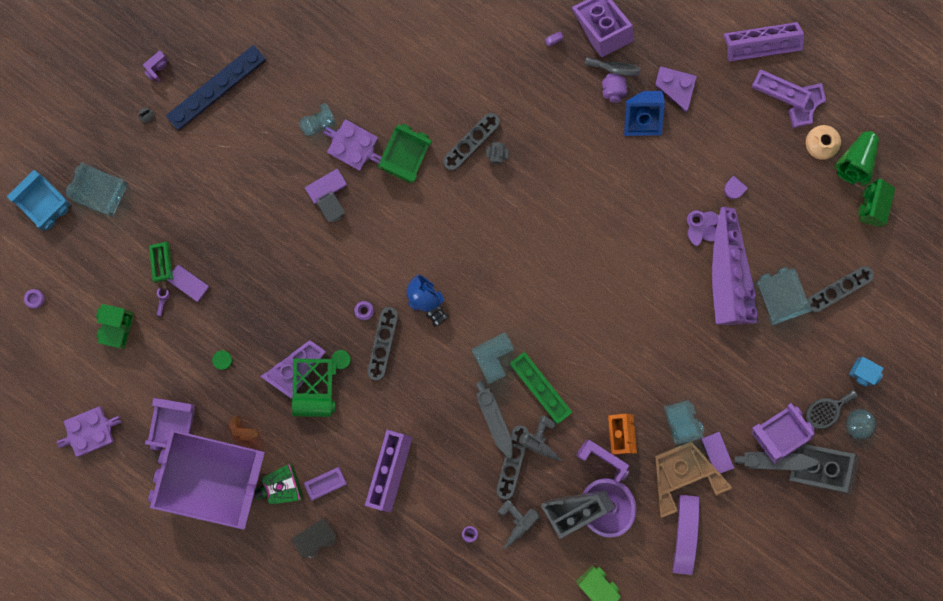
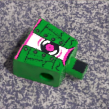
[254,464,303,504]

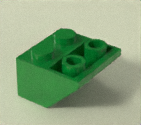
[858,179,895,227]

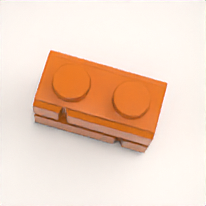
[608,414,637,455]

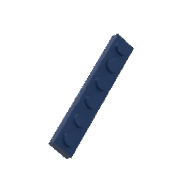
[166,45,266,131]

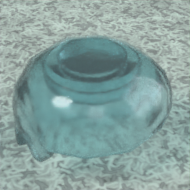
[846,408,876,440]

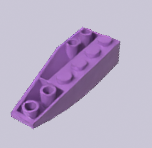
[712,207,758,325]

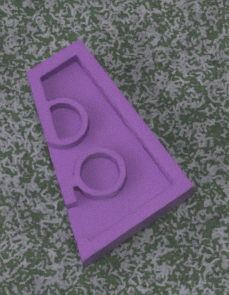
[260,340,326,399]

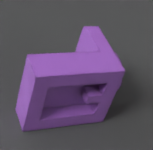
[143,50,169,83]

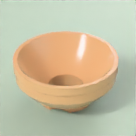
[805,125,841,160]

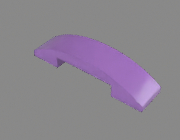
[672,495,699,575]

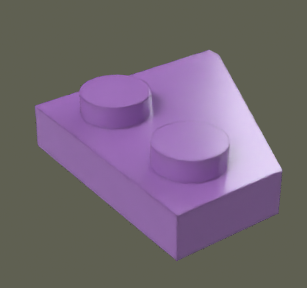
[655,66,697,112]

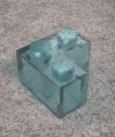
[471,332,514,385]
[664,400,704,444]

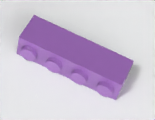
[365,430,413,512]

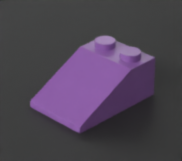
[572,0,634,57]

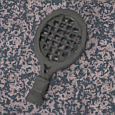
[585,57,640,76]
[805,390,858,429]

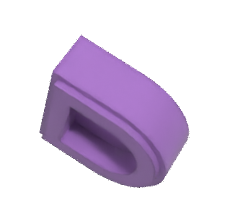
[724,176,748,199]

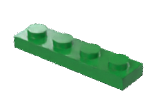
[509,352,572,424]

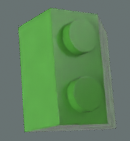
[576,565,621,601]

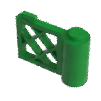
[292,358,336,417]

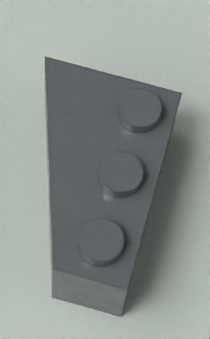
[540,490,615,539]

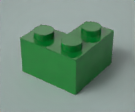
[96,304,134,349]

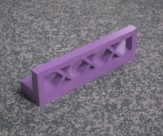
[724,22,804,62]

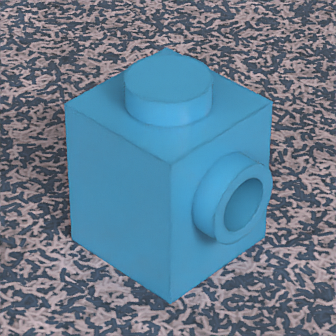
[849,357,883,387]

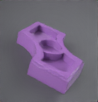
[788,83,826,129]

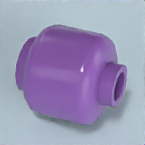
[602,73,627,103]

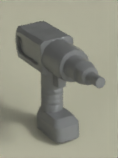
[519,416,561,461]
[497,499,540,549]

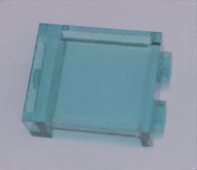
[66,162,128,217]
[755,267,811,325]

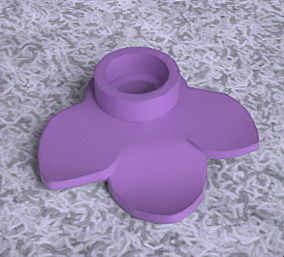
[687,210,719,246]

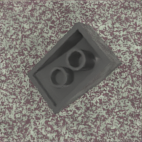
[789,444,859,495]

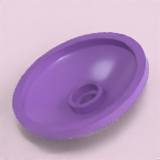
[583,478,637,537]

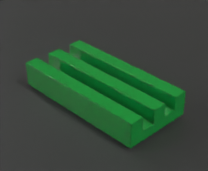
[149,242,173,283]

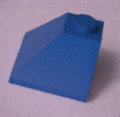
[624,91,665,136]

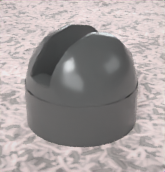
[138,108,155,124]

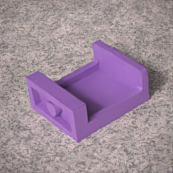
[145,398,196,451]
[751,403,815,464]
[576,439,629,482]

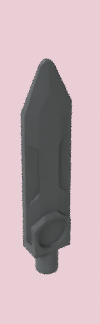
[476,381,512,458]
[735,452,818,471]

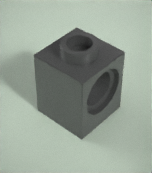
[316,190,345,222]

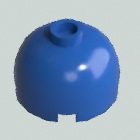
[406,275,445,312]

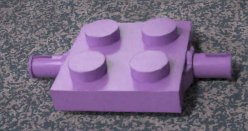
[323,119,381,171]
[57,406,122,457]

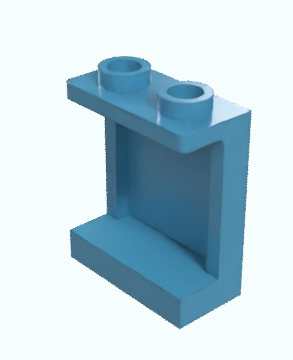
[7,170,72,231]

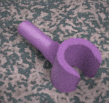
[157,288,170,316]

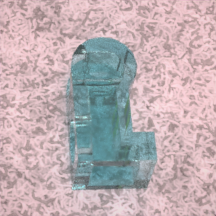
[299,103,336,136]

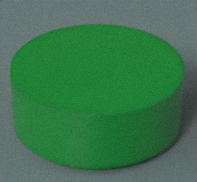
[212,350,233,370]
[331,350,351,370]

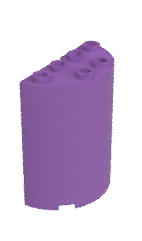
[148,430,265,529]

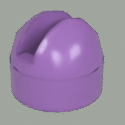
[462,526,478,543]

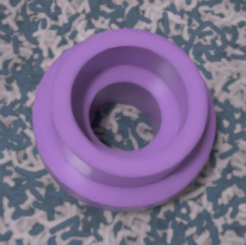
[354,301,374,320]

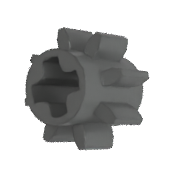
[486,142,509,164]

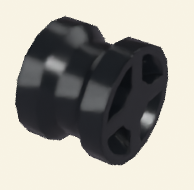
[425,305,450,328]

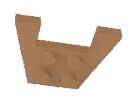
[655,441,732,518]

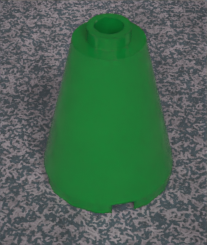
[834,131,879,185]

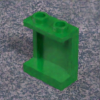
[377,124,432,184]

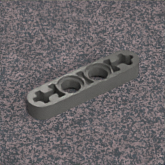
[443,113,500,171]
[805,266,874,313]
[368,307,398,381]
[496,425,528,499]

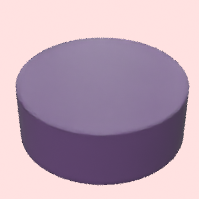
[544,32,564,47]
[24,289,45,309]

